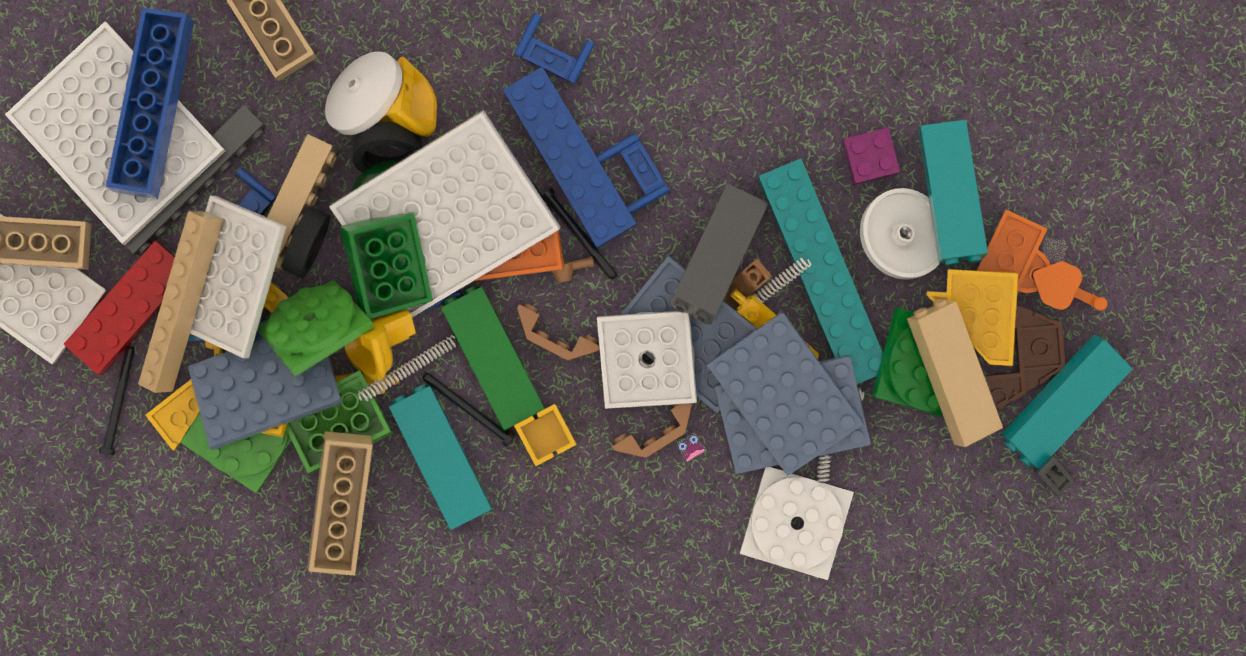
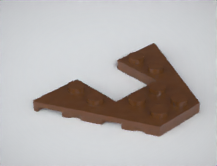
[984,305,1065,411]

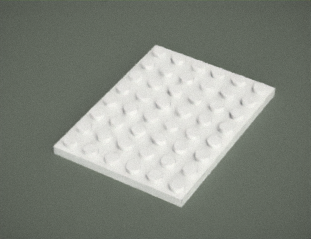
[5,21,226,245]
[329,110,560,317]

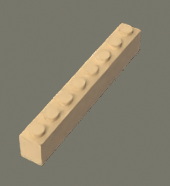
[138,211,223,393]

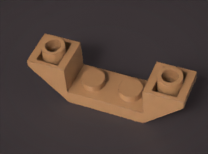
[724,259,772,308]
[517,303,600,361]
[612,403,692,458]

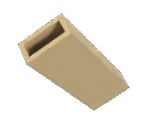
[907,298,1003,447]

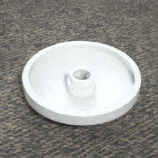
[325,52,402,135]
[860,188,939,280]

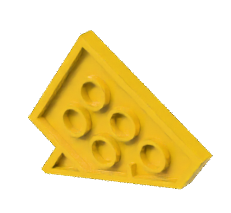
[927,269,1018,366]

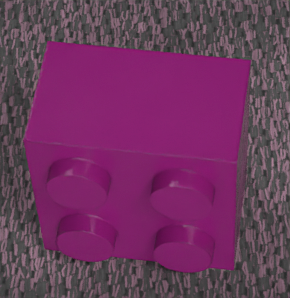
[842,128,900,186]

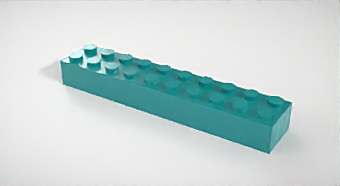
[757,159,883,384]

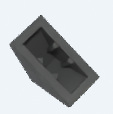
[1032,456,1074,497]

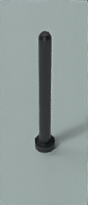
[541,188,617,280]
[99,346,135,456]
[422,373,516,447]

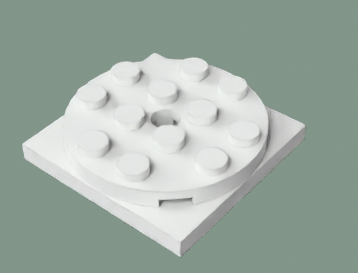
[597,311,697,408]
[740,467,854,580]

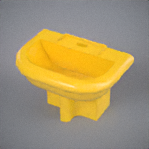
[377,57,437,137]
[343,309,416,382]

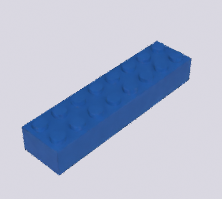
[106,7,194,199]
[503,67,636,249]

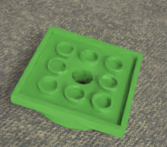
[257,279,374,377]
[180,413,292,493]

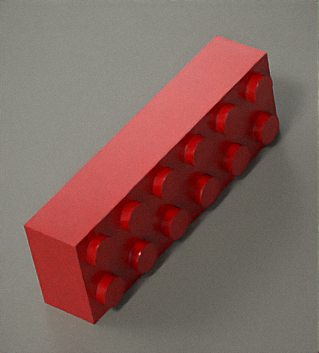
[63,241,175,375]

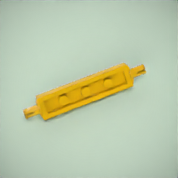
[730,289,819,359]

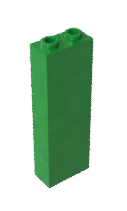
[441,285,545,430]

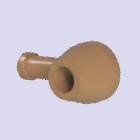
[551,256,594,283]

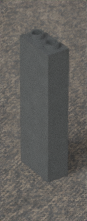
[669,183,768,324]

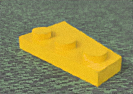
[145,379,200,451]

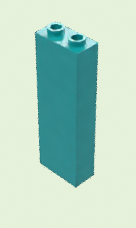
[918,120,988,266]
[1001,334,1132,470]
[389,384,493,530]

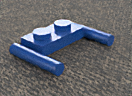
[514,13,595,84]
[596,133,670,214]
[236,168,277,215]

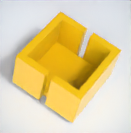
[514,404,577,466]

